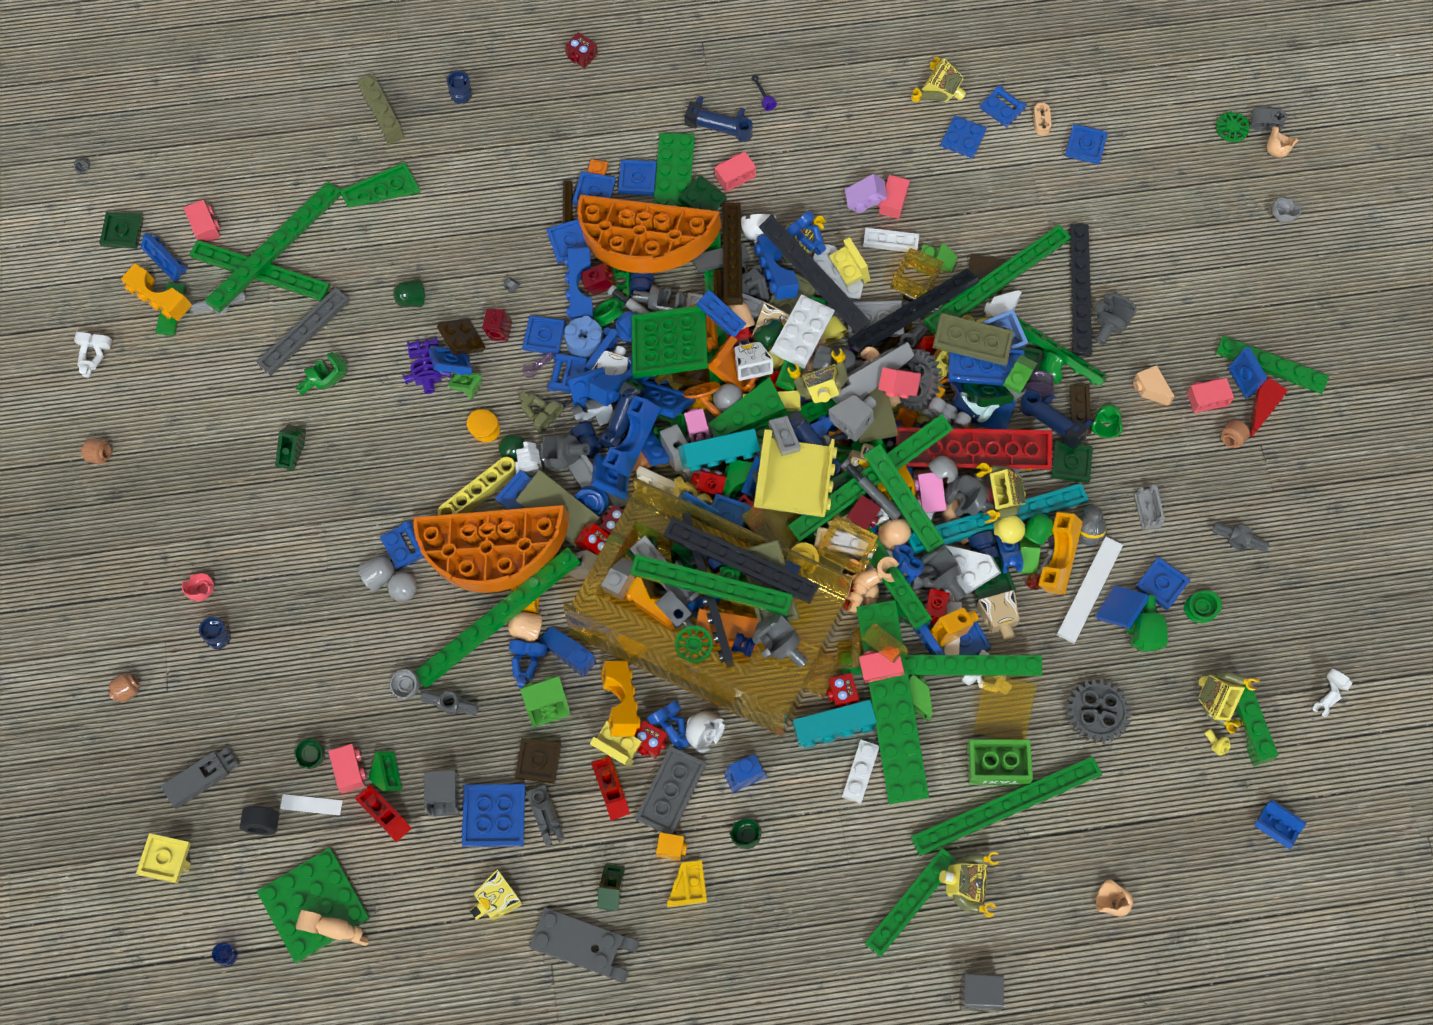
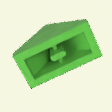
[1017,537,1041,574]

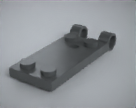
[529,908,640,983]

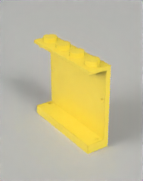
[754,429,837,517]

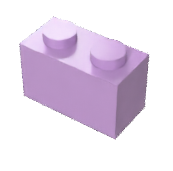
[845,174,887,213]

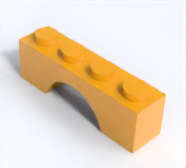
[120,263,192,321]
[1039,512,1083,595]
[601,661,640,737]

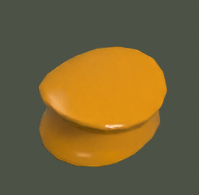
[466,409,501,443]

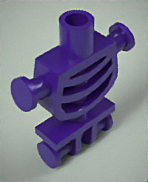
[402,337,451,394]

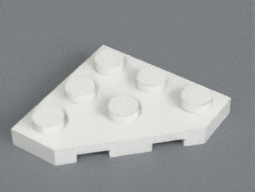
[813,244,863,300]
[923,545,1001,602]

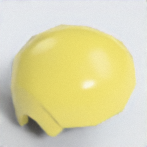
[994,515,1026,544]

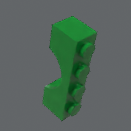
[716,460,753,539]
[1235,684,1279,767]

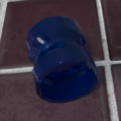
[731,632,755,658]
[212,942,238,967]

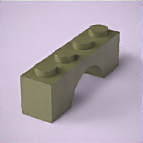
[357,74,404,145]

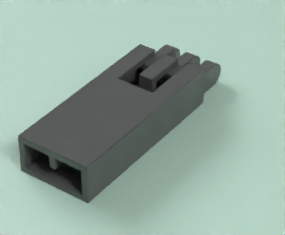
[161,748,239,809]

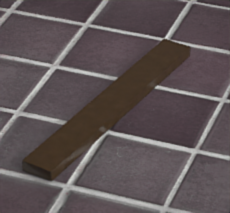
[723,203,743,305]

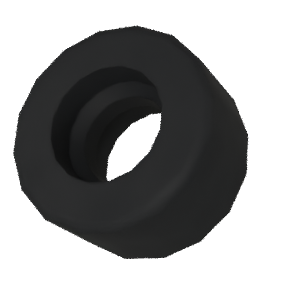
[239,806,280,835]

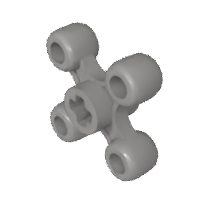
[921,397,971,429]

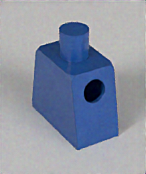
[724,754,767,793]

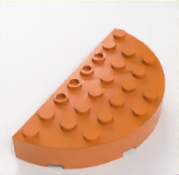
[577,195,721,273]
[414,505,570,593]

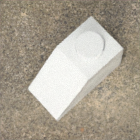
[983,290,1022,318]

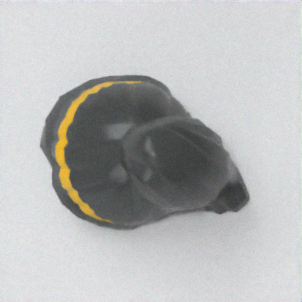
[1079,504,1107,546]

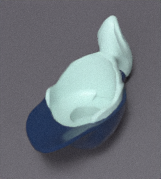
[950,382,999,422]

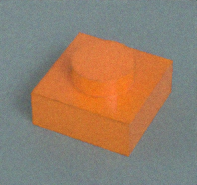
[587,159,608,176]
[895,406,919,428]

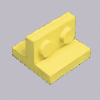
[829,237,871,287]
[590,721,642,767]
[136,833,191,884]

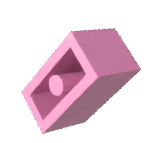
[684,409,710,443]
[914,473,946,513]

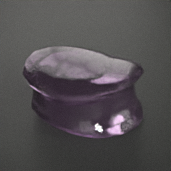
[1024,371,1054,400]

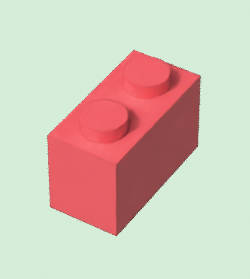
[715,152,756,192]
[877,175,910,219]
[183,200,220,242]
[878,367,921,399]
[1187,378,1234,413]
[859,646,905,683]
[329,744,367,794]

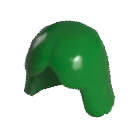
[1038,352,1063,385]
[1092,404,1123,438]
[1024,513,1054,545]

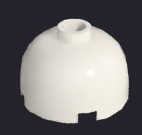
[741,214,777,244]
[686,711,725,753]

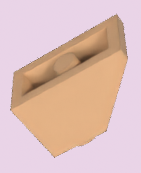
[1133,365,1175,406]

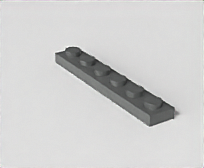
[256,288,350,376]

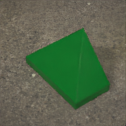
[368,751,402,791]

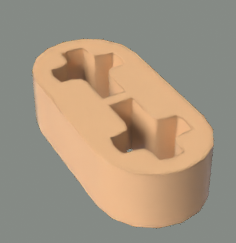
[1033,103,1052,136]

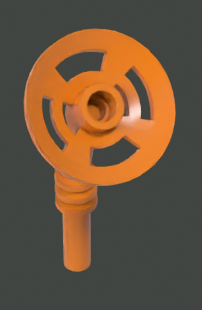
[683,382,746,430]

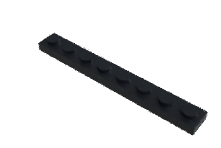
[759,215,871,334]
[1069,224,1092,356]
[848,269,979,354]
[682,512,734,668]
[663,517,819,604]

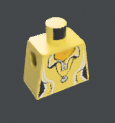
[469,870,522,921]

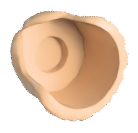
[1267,126,1299,158]
[728,302,755,329]
[878,518,911,551]
[508,611,542,643]
[1095,879,1133,917]

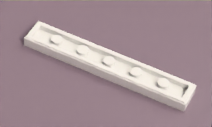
[1057,537,1123,644]

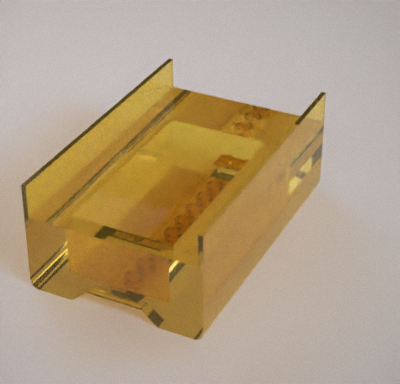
[563,478,852,737]

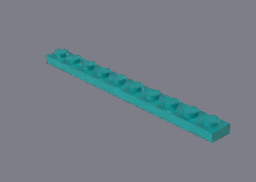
[907,483,1089,554]

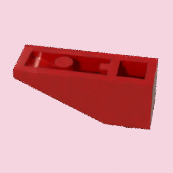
[1249,377,1288,437]
[591,756,630,821]
[355,785,412,843]

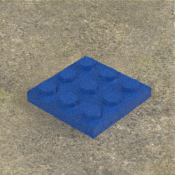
[462,784,526,847]

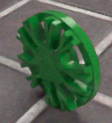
[1216,111,1250,142]
[675,626,713,664]

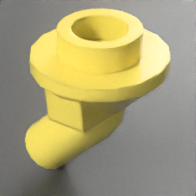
[1204,729,1231,756]

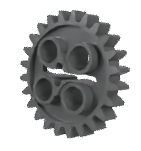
[899,349,943,411]
[1065,679,1132,744]

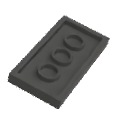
[635,746,707,835]

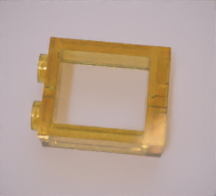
[890,248,943,298]
[817,515,879,575]

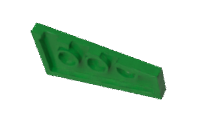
[340,162,421,208]
[708,377,786,438]

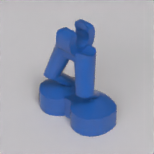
[786,210,826,256]
[892,544,924,584]
[508,640,548,688]
[647,700,690,750]

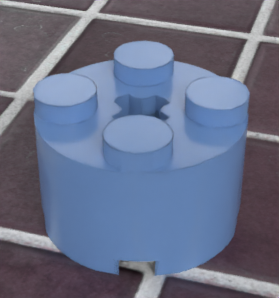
[565,316,603,360]

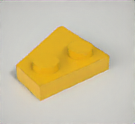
[667,860,707,908]

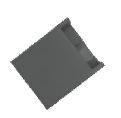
[424,770,460,817]
[960,973,1004,1013]

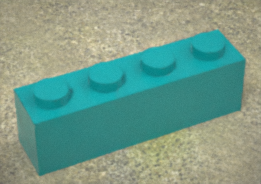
[677,429,760,472]
[792,700,877,749]

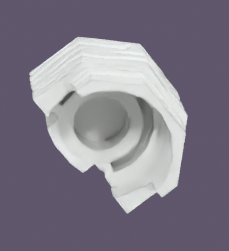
[515,442,542,476]

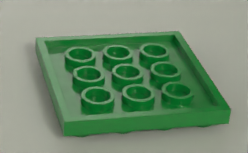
[632,306,709,379]
[256,847,370,964]

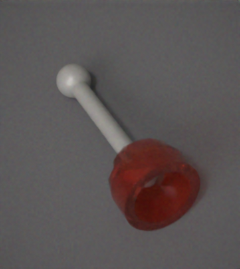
[1025,549,1054,590]

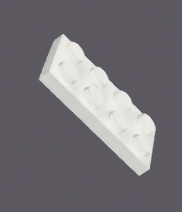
[771,295,835,369]

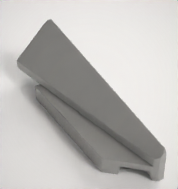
[832,342,914,404]

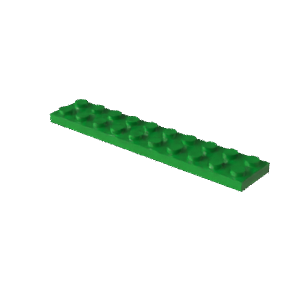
[856,600,930,805]

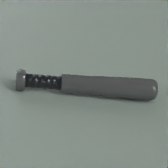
[840,458,901,520]

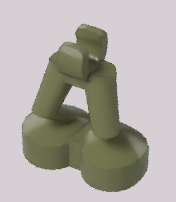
[518,391,564,433]

